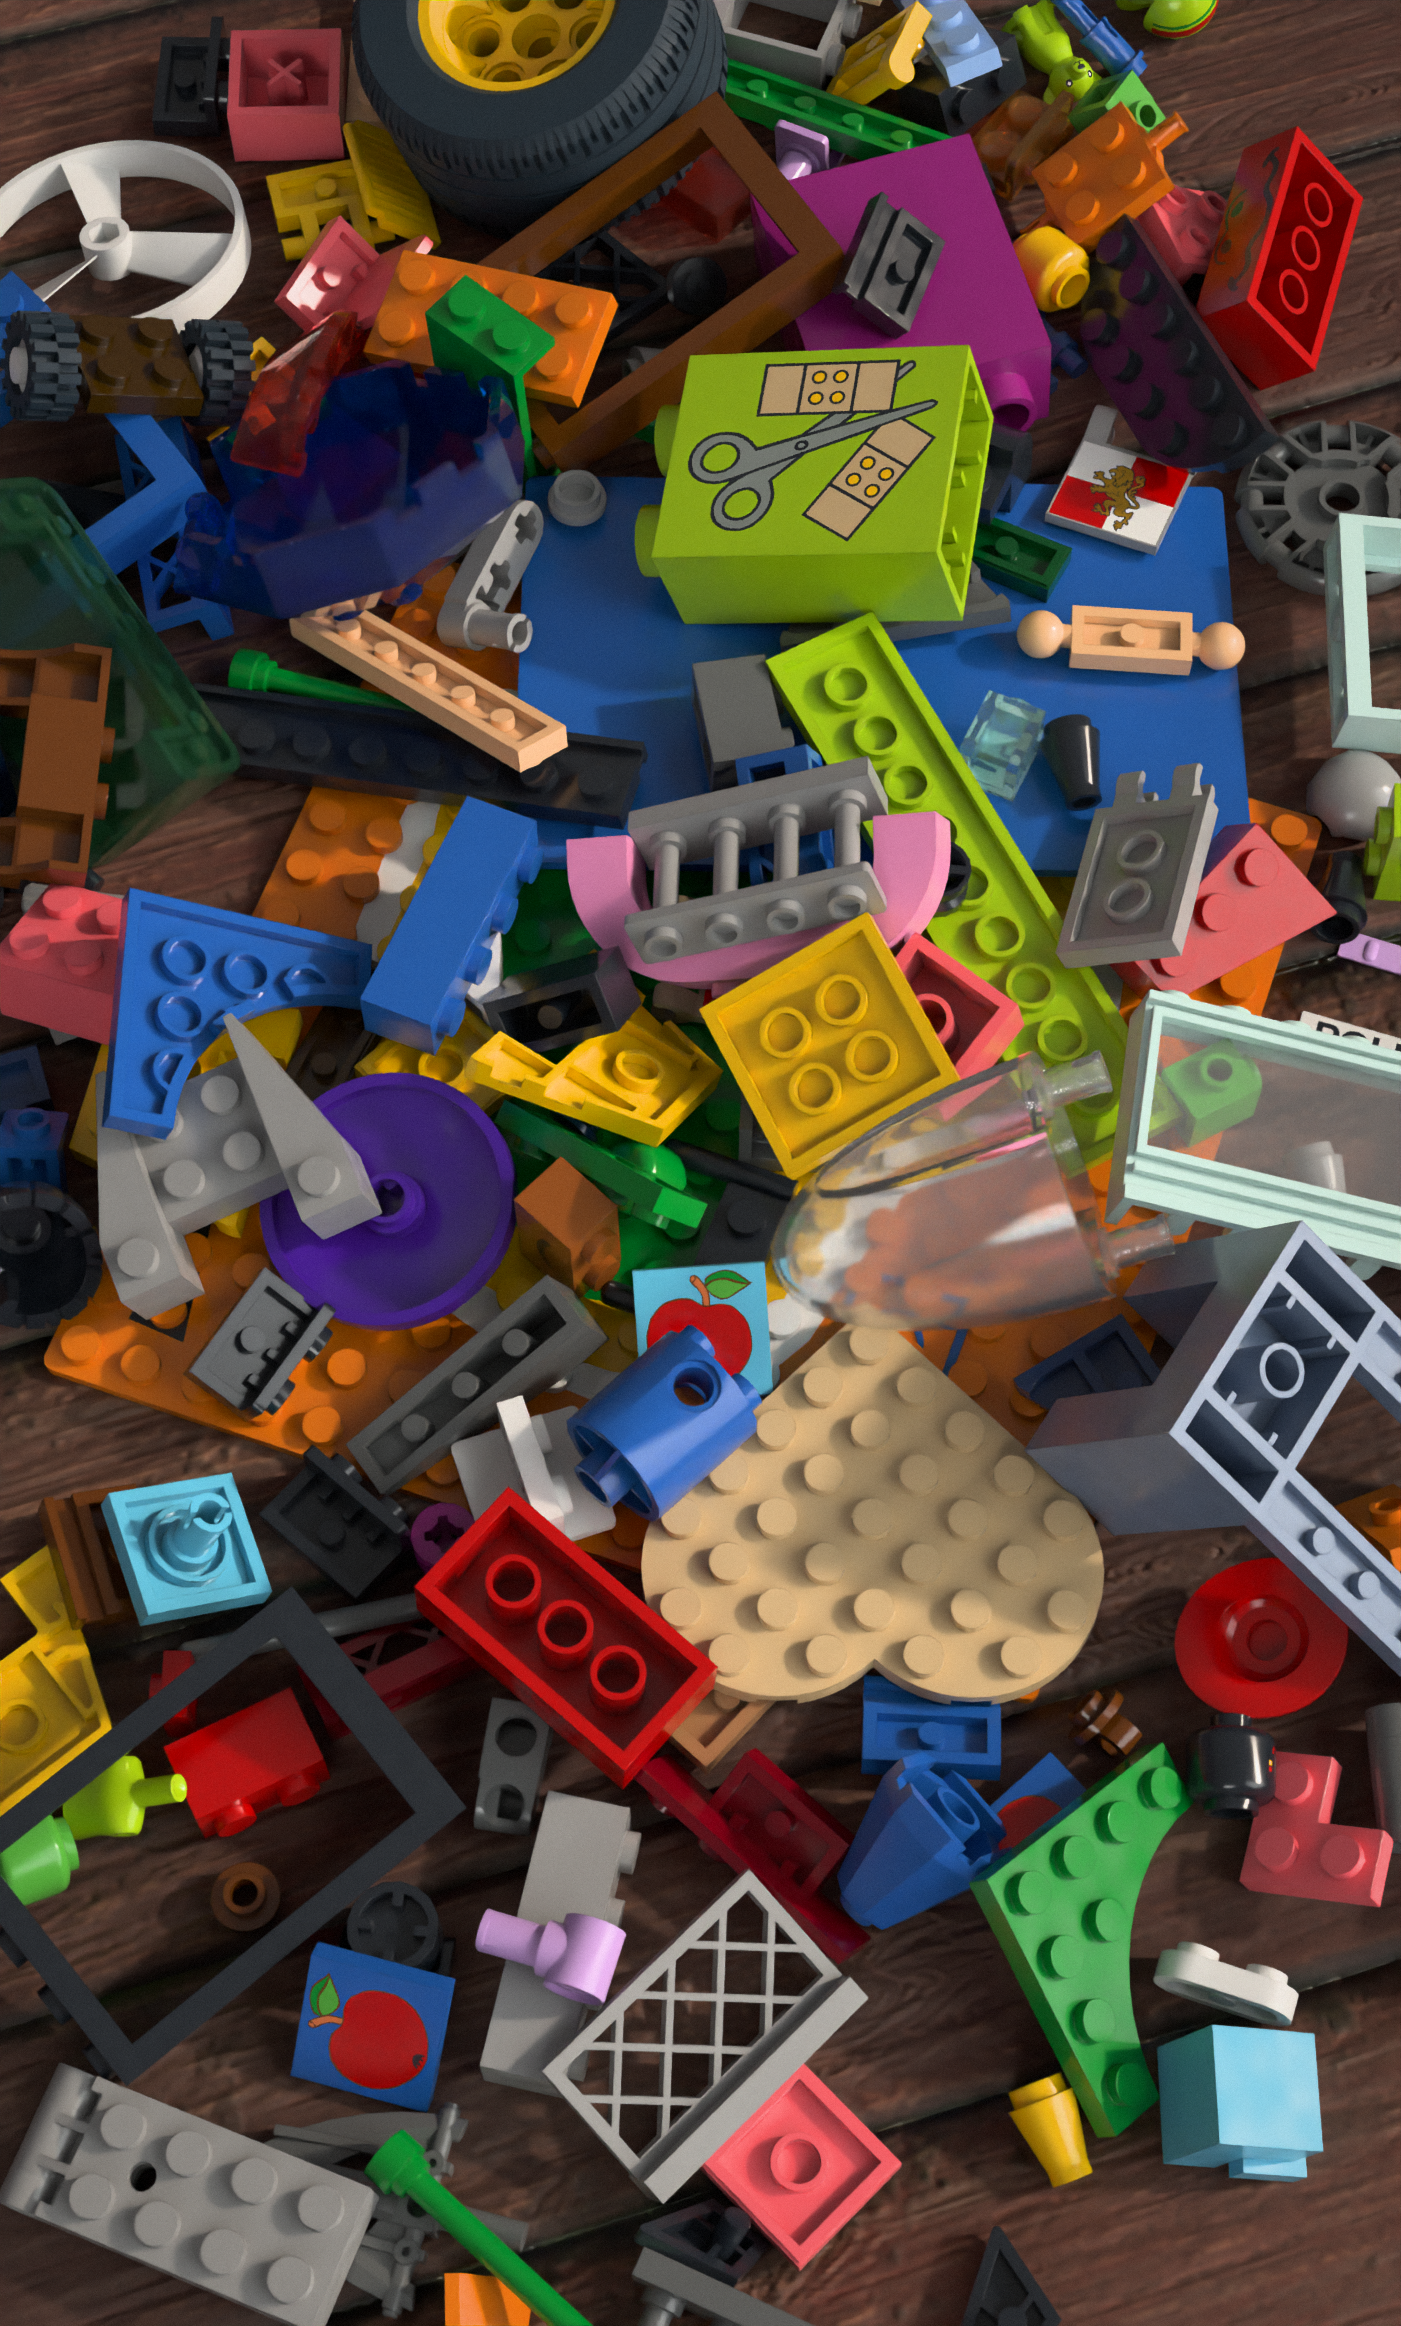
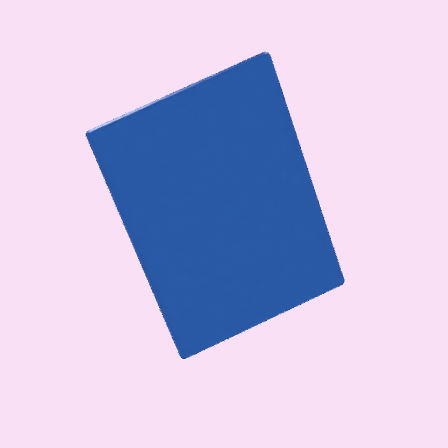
[518,476,1250,877]

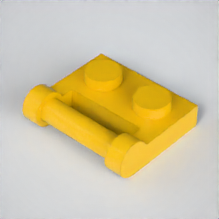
[826,1,932,105]

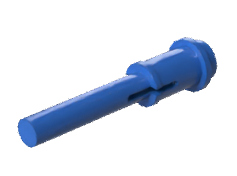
[1051,0,1148,77]

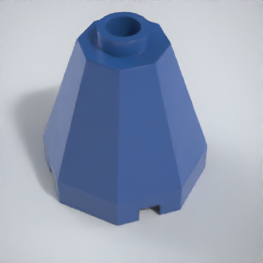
[837,1752,1012,1930]

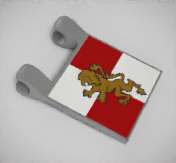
[1044,405,1197,556]

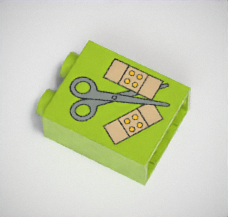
[635,345,994,624]

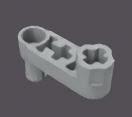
[437,495,544,653]

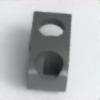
[474,1697,554,1837]

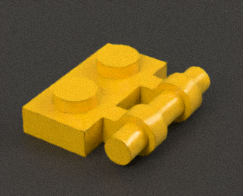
[266,159,395,262]

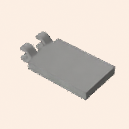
[1056,763,1219,969]

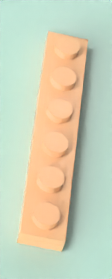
[289,592,568,773]

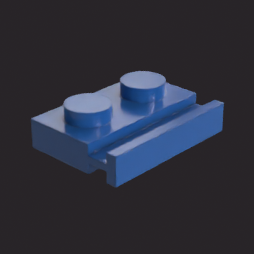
[861,1675,1001,1781]

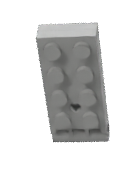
[0,2063,380,2326]

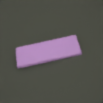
[1337,934,1401,976]

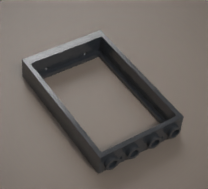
[0,1587,467,2086]

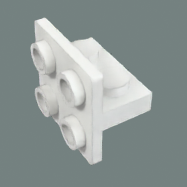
[451,1395,616,1541]

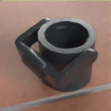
[339,1881,456,1977]

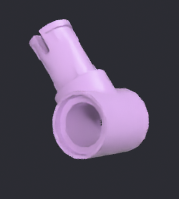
[475,1909,626,2006]

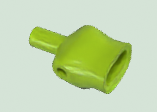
[63,1756,187,1840]

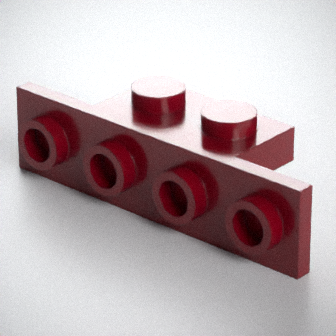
[634,1748,872,1965]

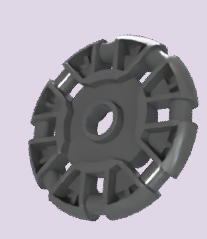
[1234,419,1401,596]

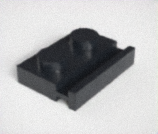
[831,192,946,340]

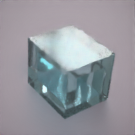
[960,690,1046,802]

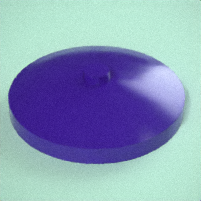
[260,1072,519,1331]

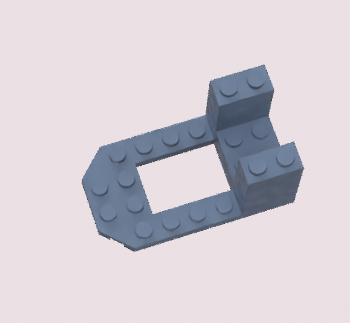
[1024,1220,1401,1677]

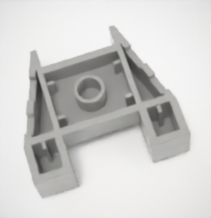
[96,1013,382,1320]

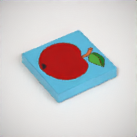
[632,1261,773,1395]

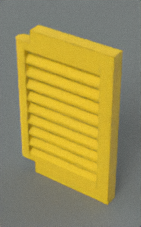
[343,119,441,250]

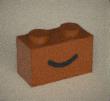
[514,1156,621,1299]

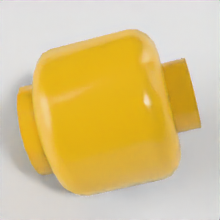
[1013,226,1090,313]

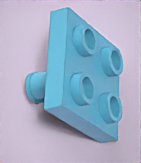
[101,1473,272,1626]

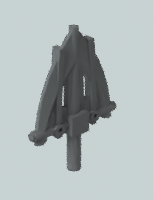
[263,2102,529,2319]

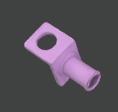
[775,119,845,180]

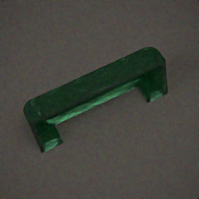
[0,477,240,868]

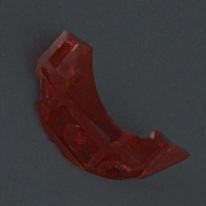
[230,308,365,478]

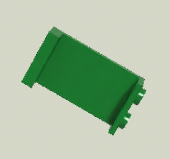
[425,275,560,495]

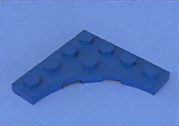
[102,888,372,1140]

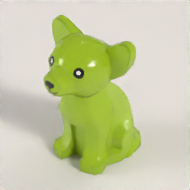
[1000,0,1102,118]

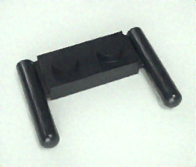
[600,1138,799,1315]

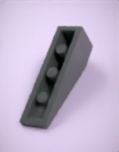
[346,1275,609,1496]

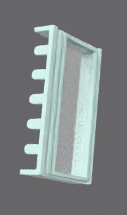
[1104,989,1401,1280]

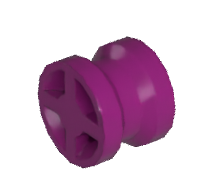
[411,1503,475,1575]

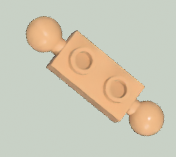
[1017,605,1245,676]

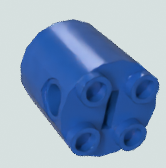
[566,1325,762,1522]

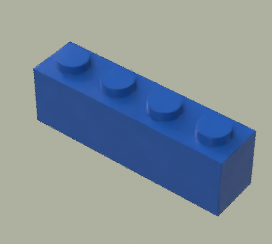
[360,796,544,1056]

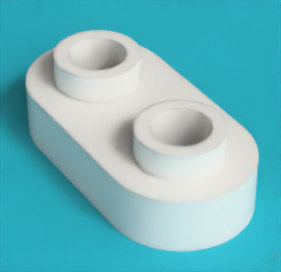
[1153,1941,1299,2026]

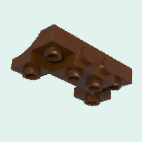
[0,643,115,889]

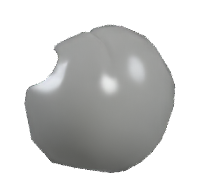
[1306,750,1401,841]

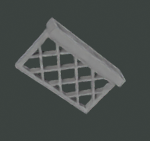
[538,1869,868,2204]

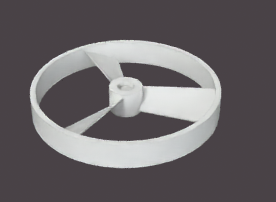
[0,140,251,334]

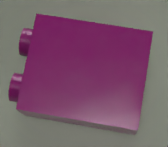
[750,133,1052,432]

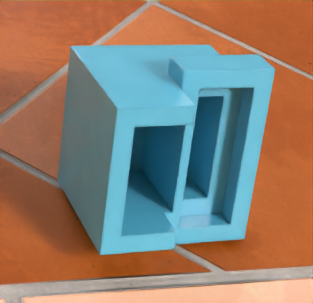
[1157,2025,1323,2182]

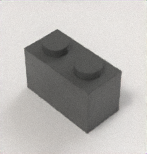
[691,654,795,792]

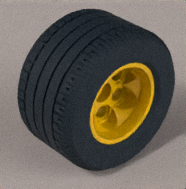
[351,0,728,241]

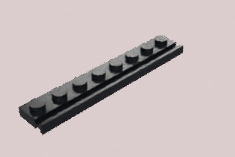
[166,683,648,830]

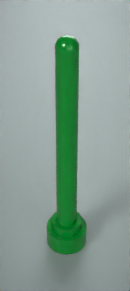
[228,647,418,712]
[364,2129,593,2326]

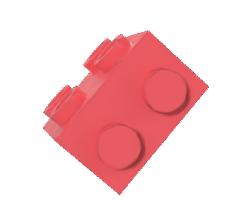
[1135,184,1227,287]
[274,215,433,349]

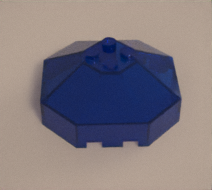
[173,359,525,621]

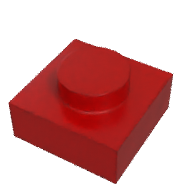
[149,1650,198,1737]

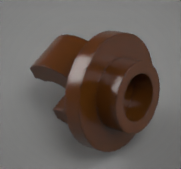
[1068,1689,1143,1759]

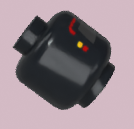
[1185,1713,1276,1820]

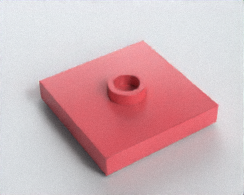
[700,2064,902,2272]

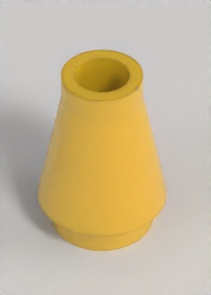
[1008,2072,1093,2188]

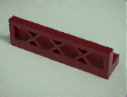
[296,1618,485,1743]

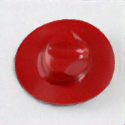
[1174,1558,1349,1719]

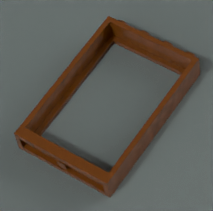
[476,91,845,474]

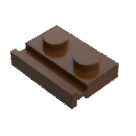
[38,1483,138,1631]

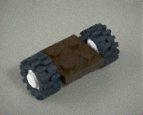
[1,310,256,427]

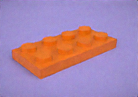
[363,250,618,408]

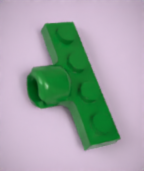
[494,1100,708,1229]

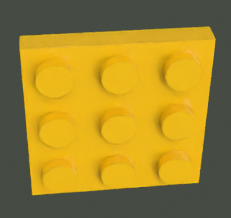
[699,912,963,1180]

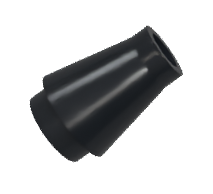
[1040,714,1102,811]
[1310,851,1368,944]

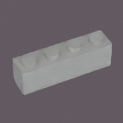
[480,1790,641,2098]

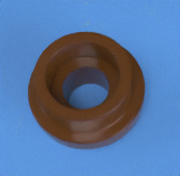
[211,1862,282,1934]

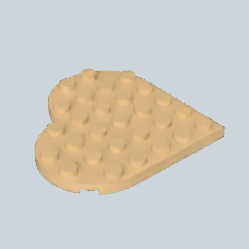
[641,1305,1104,1705]

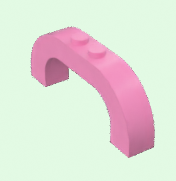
[566,811,951,998]

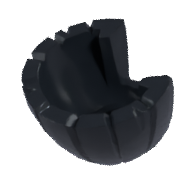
[0,1180,103,1330]

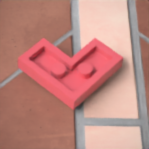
[1239,1751,1394,1907]

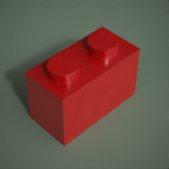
[163,1687,331,1838]

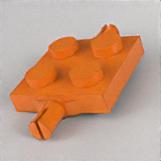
[1020,101,1189,255]

